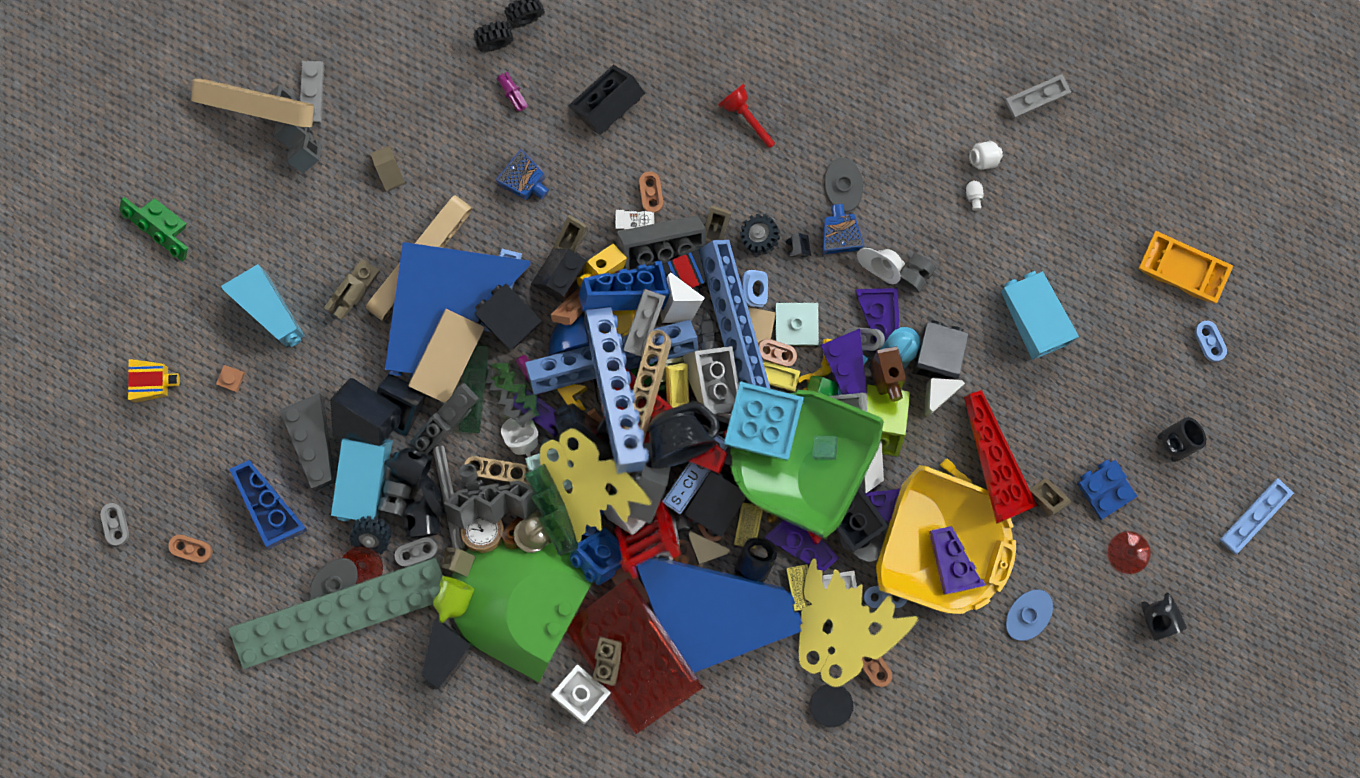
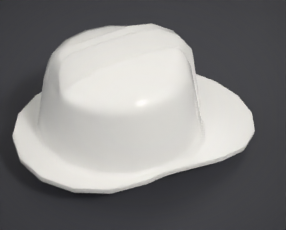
[857,248,905,284]
[501,415,538,457]

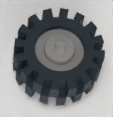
[740,214,780,255]
[349,516,392,556]

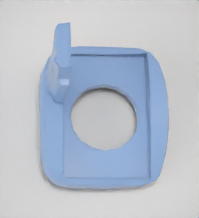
[742,270,768,307]

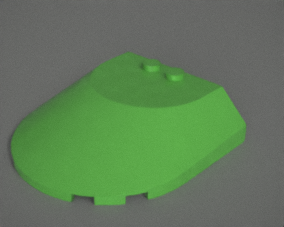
[731,390,884,538]
[452,534,594,683]

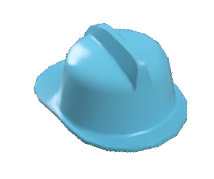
[879,327,920,368]

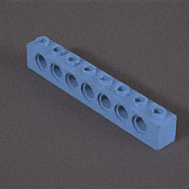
[698,240,770,389]
[584,307,648,474]
[525,320,699,395]

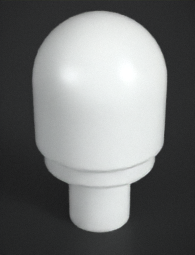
[966,181,984,210]

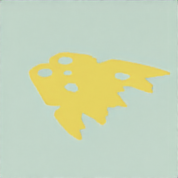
[540,429,651,551]
[799,558,918,687]

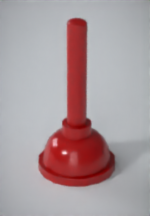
[718,83,775,148]

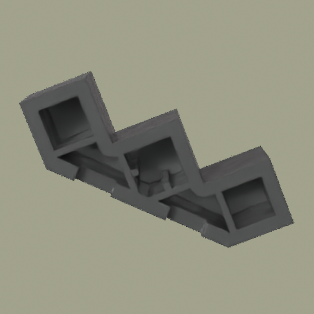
[268,84,322,173]
[444,480,539,530]

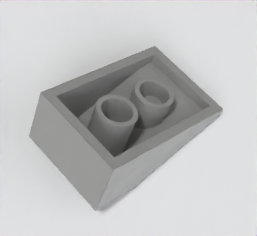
[683,346,739,414]

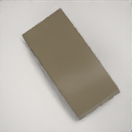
[592,637,621,685]

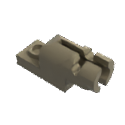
[323,259,380,320]

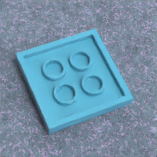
[724,382,804,461]

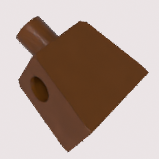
[869,346,906,402]

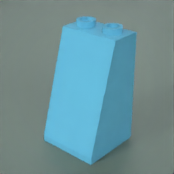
[221,264,305,347]
[1001,271,1079,360]
[331,438,393,521]

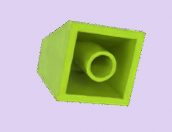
[866,385,910,457]

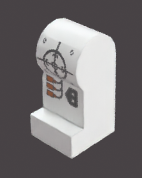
[616,210,654,233]

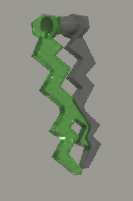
[486,363,540,428]

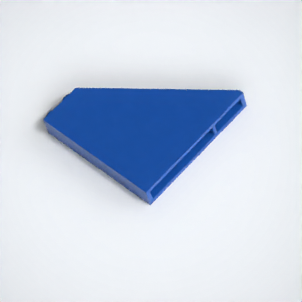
[385,242,531,377]
[633,553,803,678]

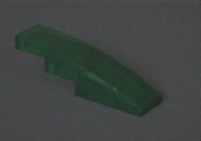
[459,345,490,434]
[524,464,579,556]

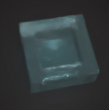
[813,436,838,460]

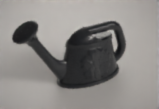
[596,401,720,469]

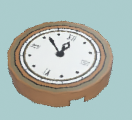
[461,516,504,553]

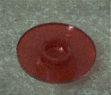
[1107,531,1151,574]
[342,547,383,584]

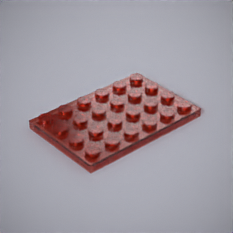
[567,578,704,734]

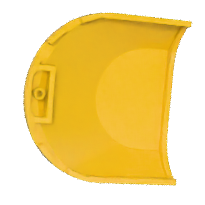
[876,465,1016,614]

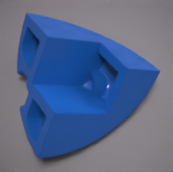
[548,314,589,356]

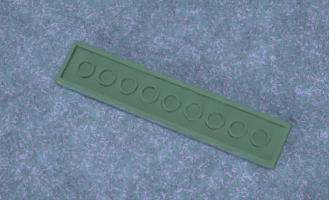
[229,557,443,669]

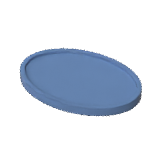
[1006,590,1053,641]

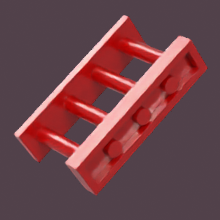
[614,498,681,579]

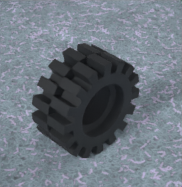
[504,0,545,28]
[473,21,514,52]

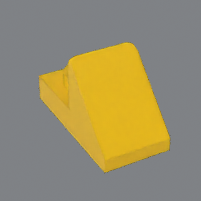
[557,384,587,411]

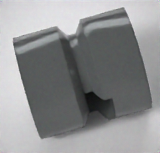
[899,253,936,293]
[377,480,412,517]

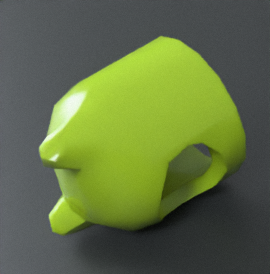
[433,576,475,623]

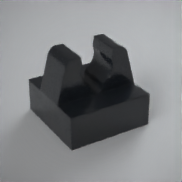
[786,233,811,257]

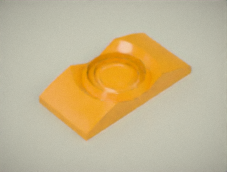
[1138,231,1233,304]

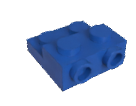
[1077,459,1137,520]
[570,527,623,586]

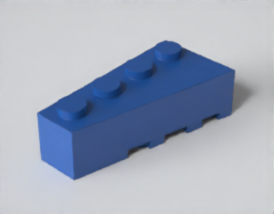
[578,261,670,311]
[229,460,307,550]

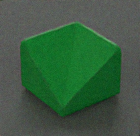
[807,375,838,396]

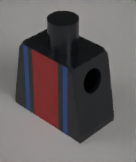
[662,249,706,295]

